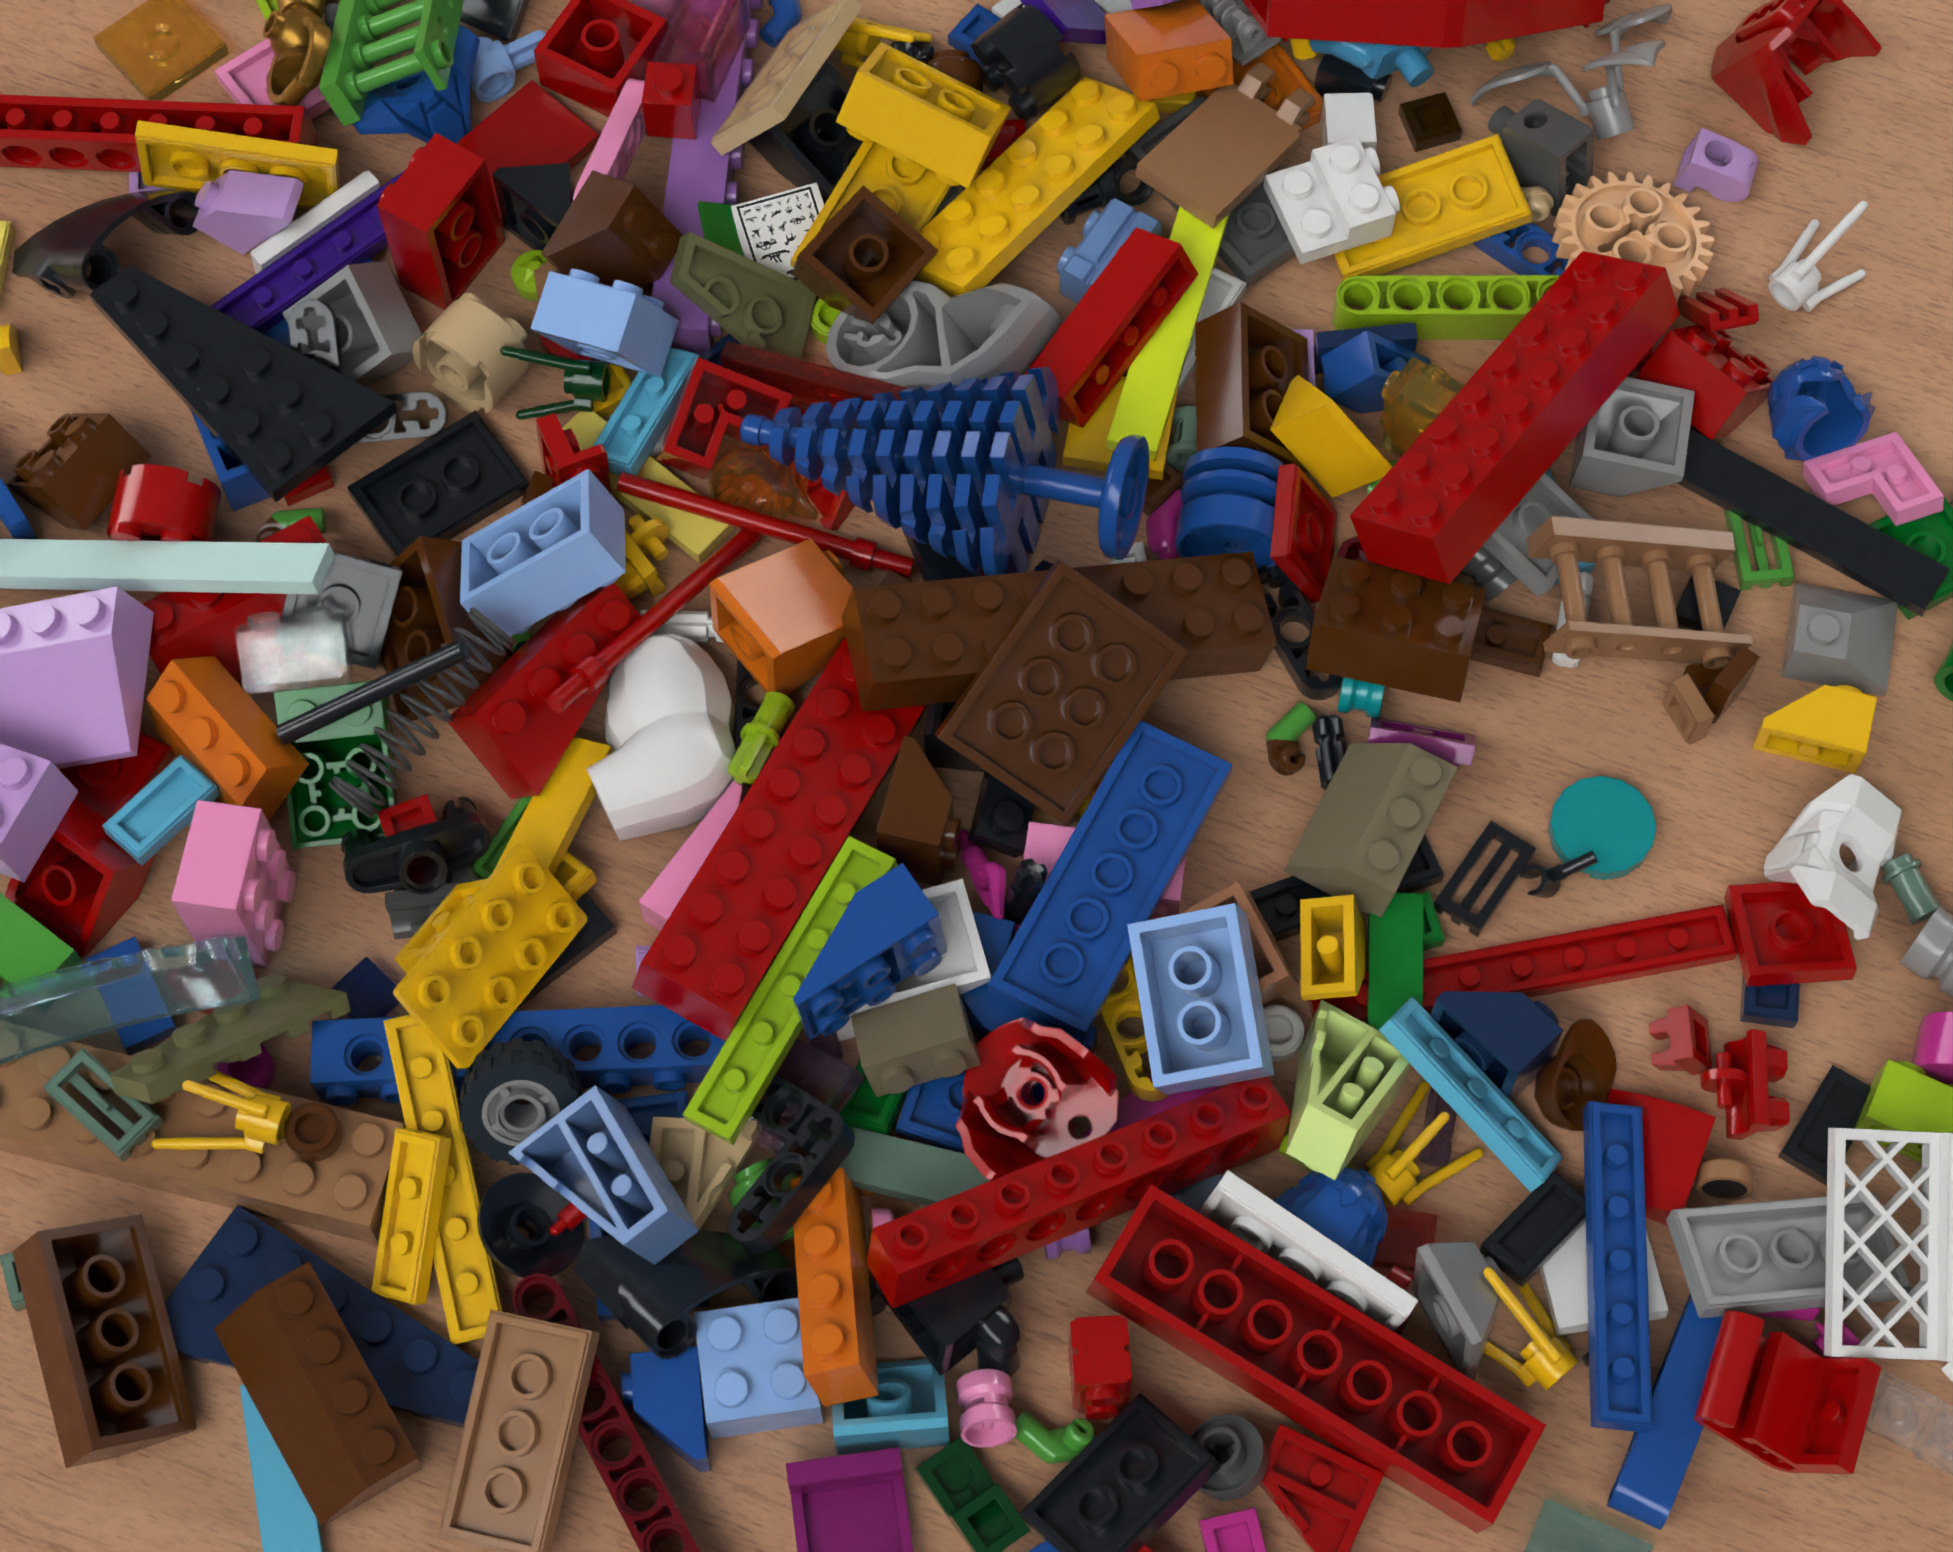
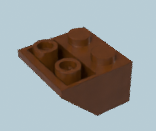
[7,413,152,530]

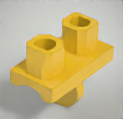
[615,514,669,600]

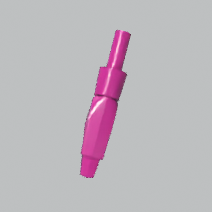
[958,830,1006,920]

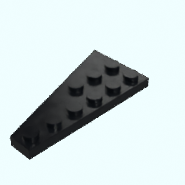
[89,265,398,502]

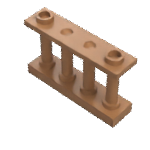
[1526,516,1753,669]

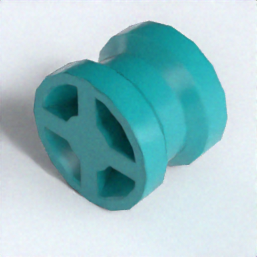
[1337,677,1385,719]

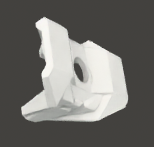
[1764,774,1902,940]

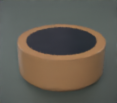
[1696,1158,1753,1201]

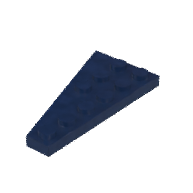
[164,1205,479,1428]

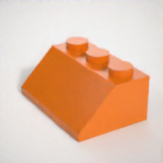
[146,656,309,823]

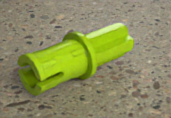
[728,691,795,785]

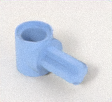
[470,30,546,102]

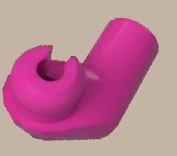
[1146,489,1183,560]

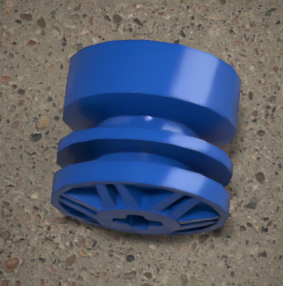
[1175,446,1284,568]

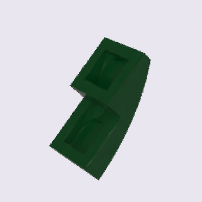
[914,1436,1030,1552]

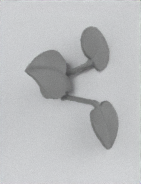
[1470,4,1673,140]

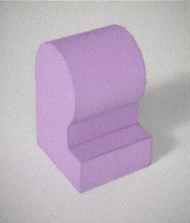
[1673,127,1759,202]

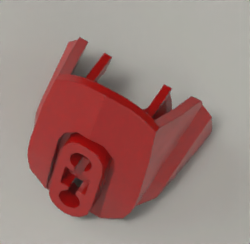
[1711,0,1882,145]
[955,1017,1120,1181]

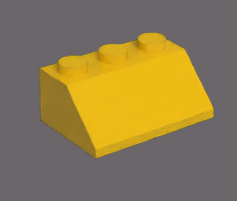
[836,42,1012,188]

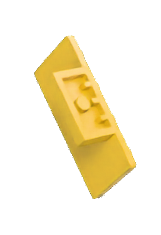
[393,843,588,1069]

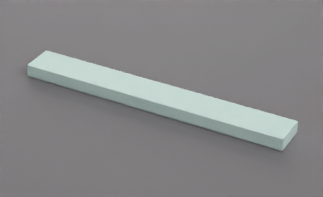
[0,539,335,595]

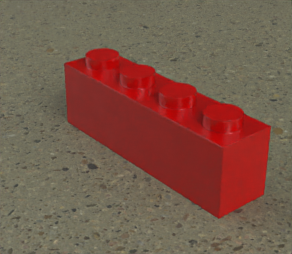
[1024,227,1199,428]

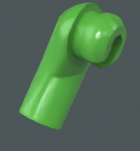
[1015,1410,1096,1464]

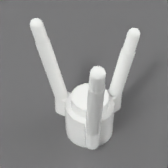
[1768,201,1868,312]

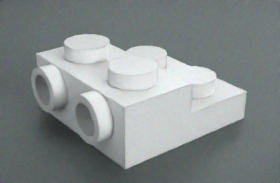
[1263,136,1400,264]

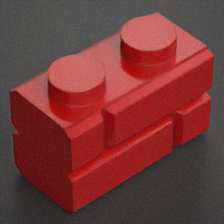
[1068,1315,1132,1420]

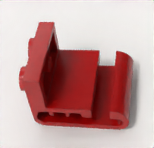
[1694,1311,1882,1474]

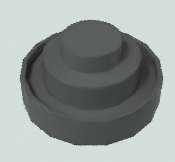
[1190,1414,1269,1501]

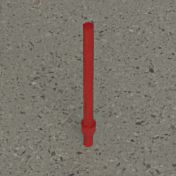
[616,472,915,578]
[546,529,761,714]

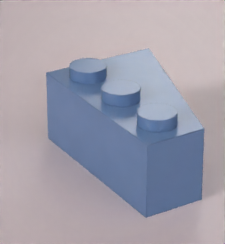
[508,1085,699,1265]

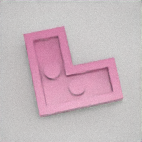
[1802,432,1944,526]

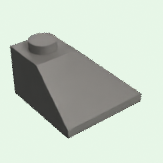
[1569,377,1695,497]
[1781,582,1897,696]
[1412,1242,1504,1381]

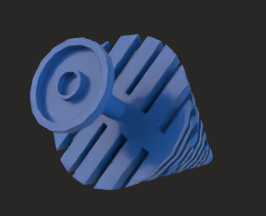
[740,366,1149,576]

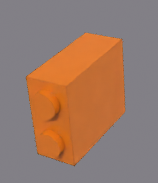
[1104,0,1234,102]

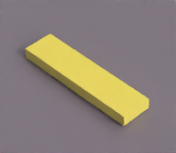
[562,411,734,563]

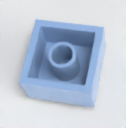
[530,268,679,378]
[694,1298,823,1439]

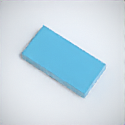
[102,755,221,866]

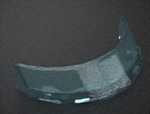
[0,934,260,1065]

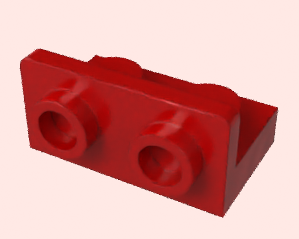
[536,413,611,494]

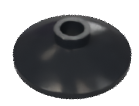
[477,1173,583,1278]

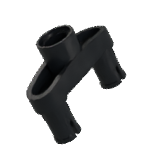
[341,797,491,894]

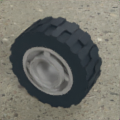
[459,1038,582,1165]

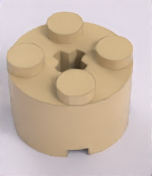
[412,292,529,413]

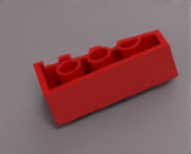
[448,582,641,799]

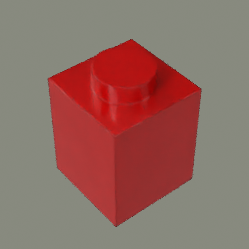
[642,62,701,140]

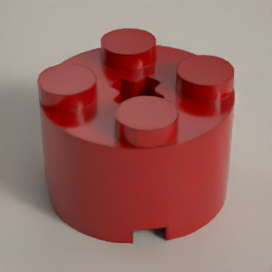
[107,464,221,542]

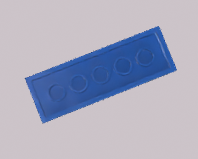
[988,721,1233,1040]

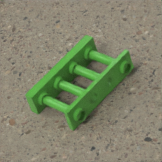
[319,0,464,126]

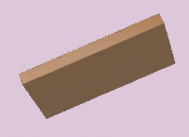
[438,1309,600,1552]

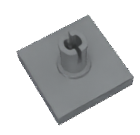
[1483,473,1594,597]

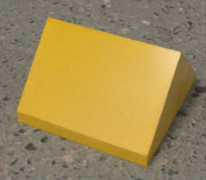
[1270,375,1392,498]

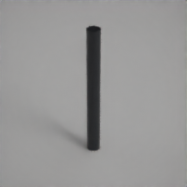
[276,640,469,745]

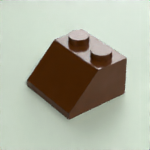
[541,170,683,288]
[792,185,939,324]
[876,736,961,886]

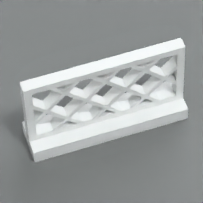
[1824,1128,1953,1362]

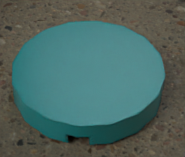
[1548,776,1656,880]

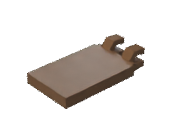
[1135,62,1315,229]

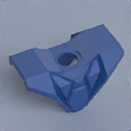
[332,24,480,143]

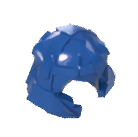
[1767,356,1876,461]
[1273,1167,1387,1268]

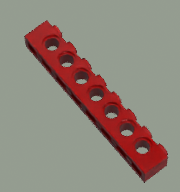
[0,94,319,173]
[866,1077,1292,1309]

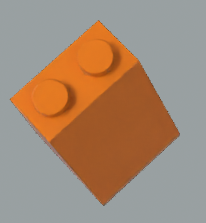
[709,538,853,696]

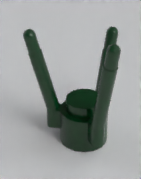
[500,346,611,420]

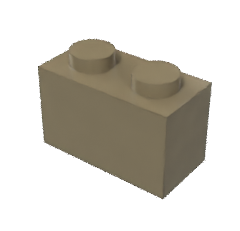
[851,983,981,1098]

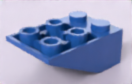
[793,863,947,1040]

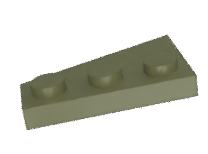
[669,232,816,383]

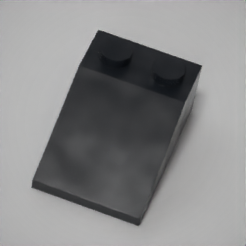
[749,59,863,205]

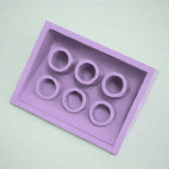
[0,586,154,769]

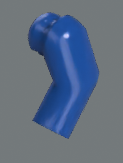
[759,0,802,48]

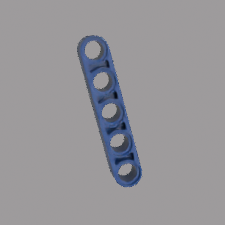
[1606,1293,1723,1530]

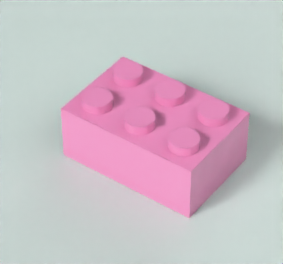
[171,800,296,968]

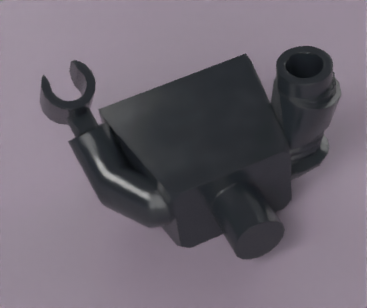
[869,1258,1024,1378]

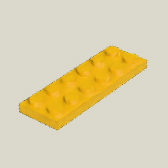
[916,76,1160,296]

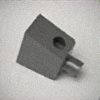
[1488,99,1594,217]

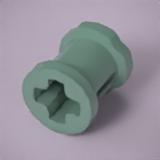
[1166,406,1197,471]

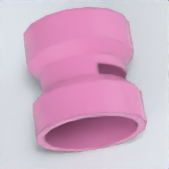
[956,1369,1017,1447]

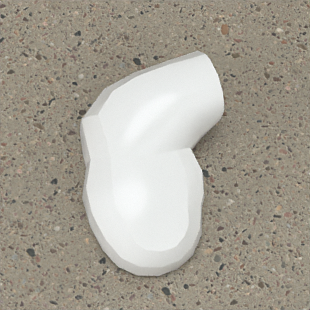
[586,633,736,841]

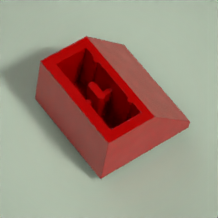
[1635,325,1774,440]

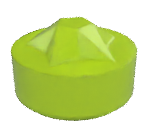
[511,250,547,301]

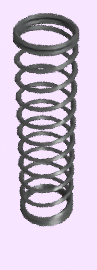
[328,607,516,818]

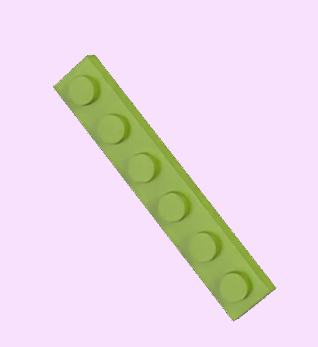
[682,836,898,1145]

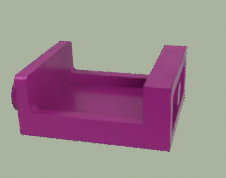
[786,1447,913,1552]

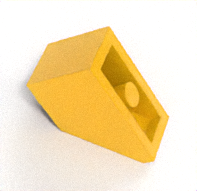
[1752,685,1877,774]
[1300,894,1366,1001]

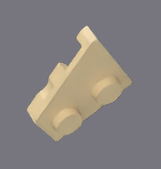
[649,1117,761,1230]

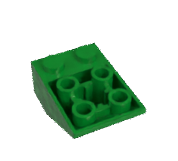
[274,680,397,849]

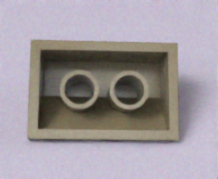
[1284,743,1458,917]

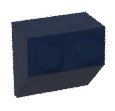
[1431,991,1563,1102]

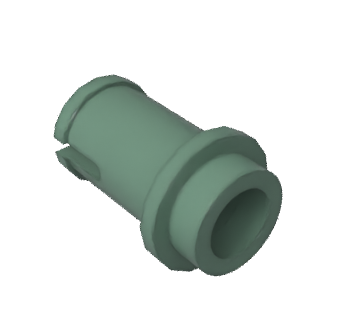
[1881,853,1942,925]

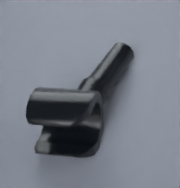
[1520,850,1598,898]

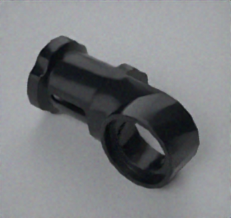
[1059,157,1154,225]

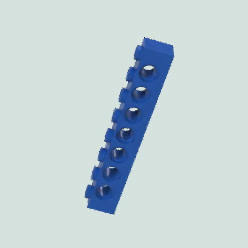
[310,1005,725,1106]

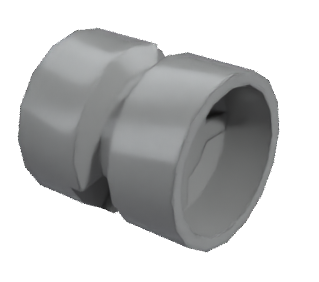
[1900,906,1953,998]

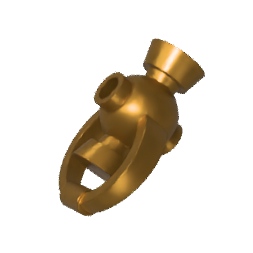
[263,0,331,106]

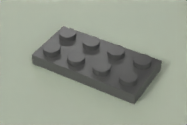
[1126,95,1296,288]

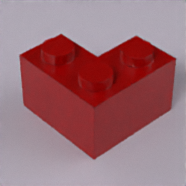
[656,357,792,479]

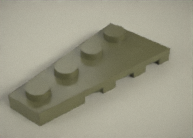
[110,974,351,1104]

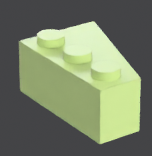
[1286,999,1411,1180]

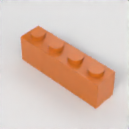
[790,1167,879,1407]

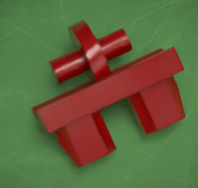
[1700,1029,1790,1140]

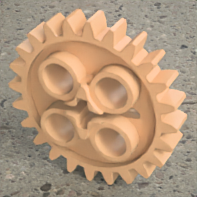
[1552,171,1714,303]

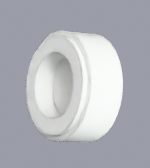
[1263,1005,1304,1062]

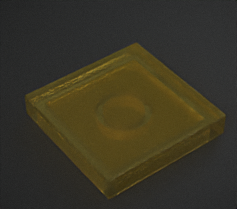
[93,0,229,101]

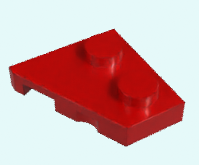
[1259,1424,1384,1552]

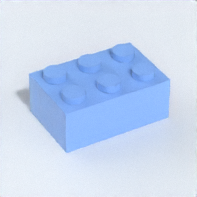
[460,469,626,643]
[1127,903,1274,1095]

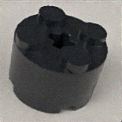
[971,3,1082,122]

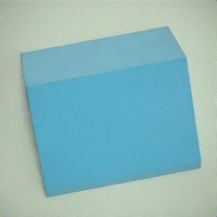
[832,1359,950,1455]

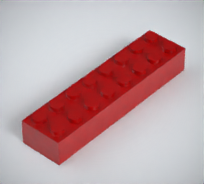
[1350,251,1680,584]
[631,636,928,1042]
[1085,1184,1546,1533]

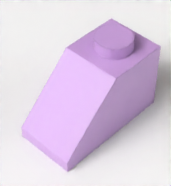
[193,170,304,255]

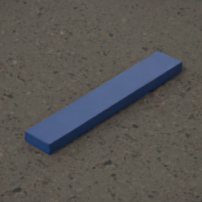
[1583,1101,1653,1433]

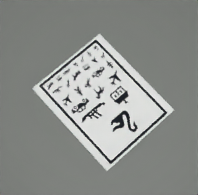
[731,183,824,298]

